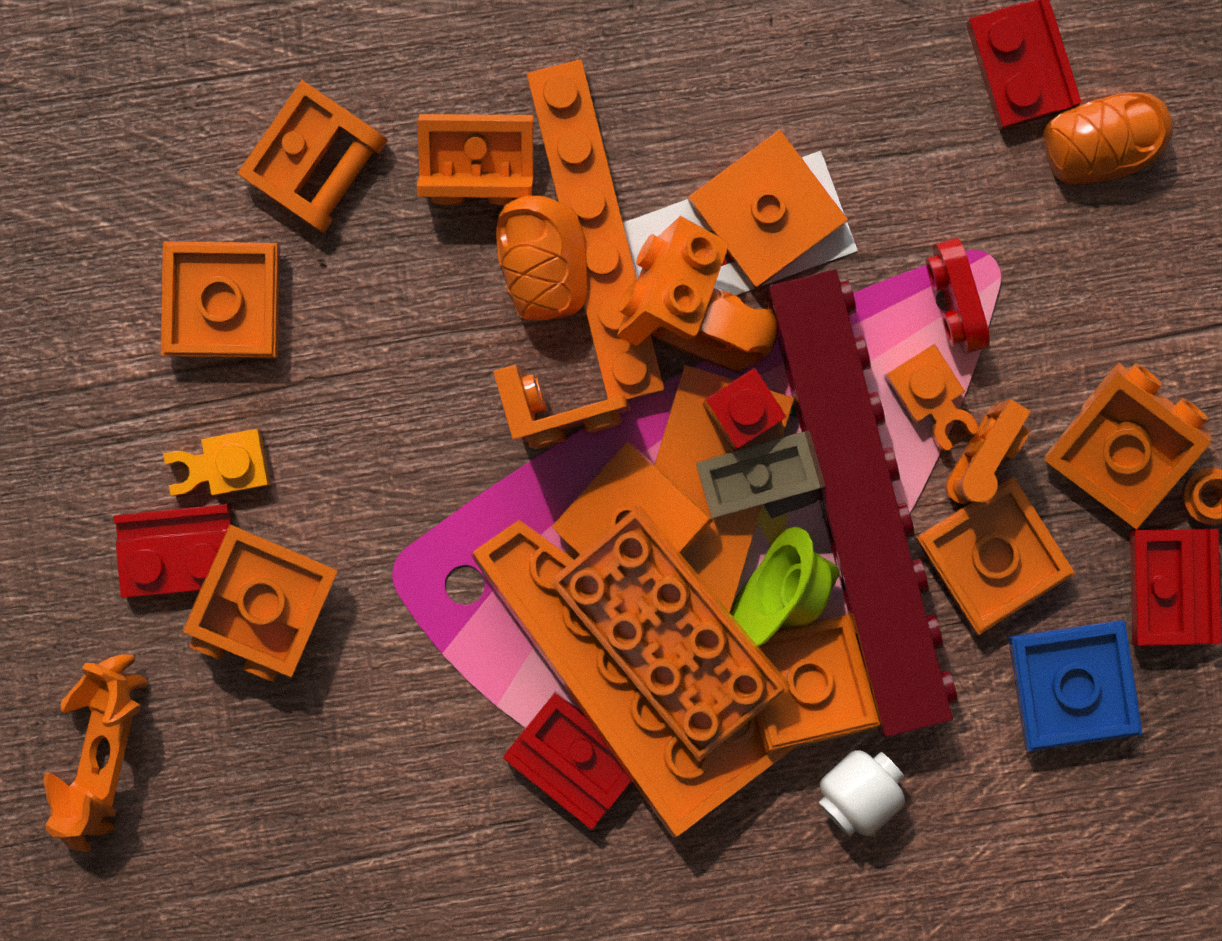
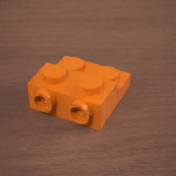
[1044,362,1211,530]
[182,525,338,682]

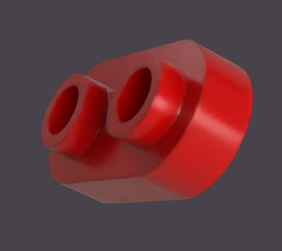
[926,237,990,354]

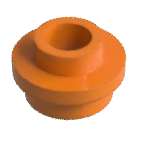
[1182,468,1222,525]

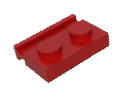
[966,0,1082,131]
[113,504,232,598]
[1130,529,1221,646]
[502,691,632,830]

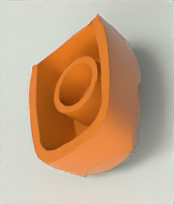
[1042,92,1173,185]
[496,196,587,320]
[652,288,778,373]

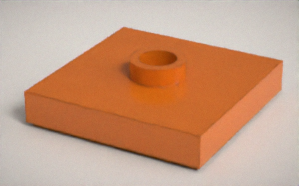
[688,129,848,290]
[161,241,280,359]
[552,442,714,555]
[915,477,1076,635]
[756,614,880,753]

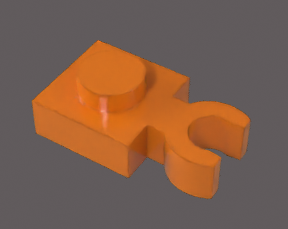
[884,344,978,451]

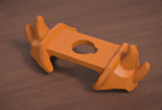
[43,654,148,853]

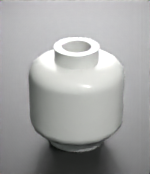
[818,750,905,837]

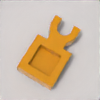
[163,429,271,496]

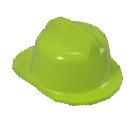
[730,527,840,647]

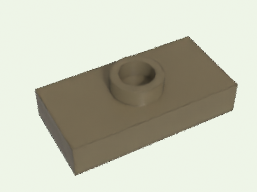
[696,430,825,518]

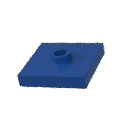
[1008,620,1143,751]

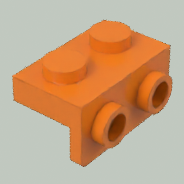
[417,114,534,205]
[617,216,729,346]

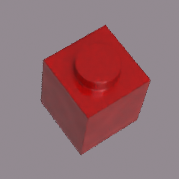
[703,368,787,452]

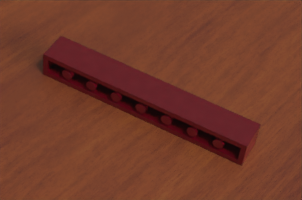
[765,269,958,737]

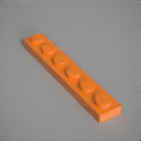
[527,59,664,400]

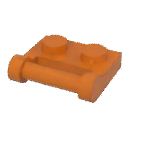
[237,80,388,234]
[945,399,1031,504]

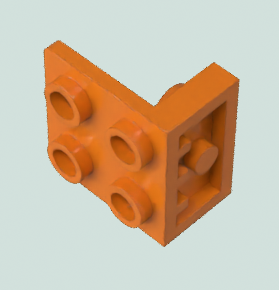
[493,364,631,450]

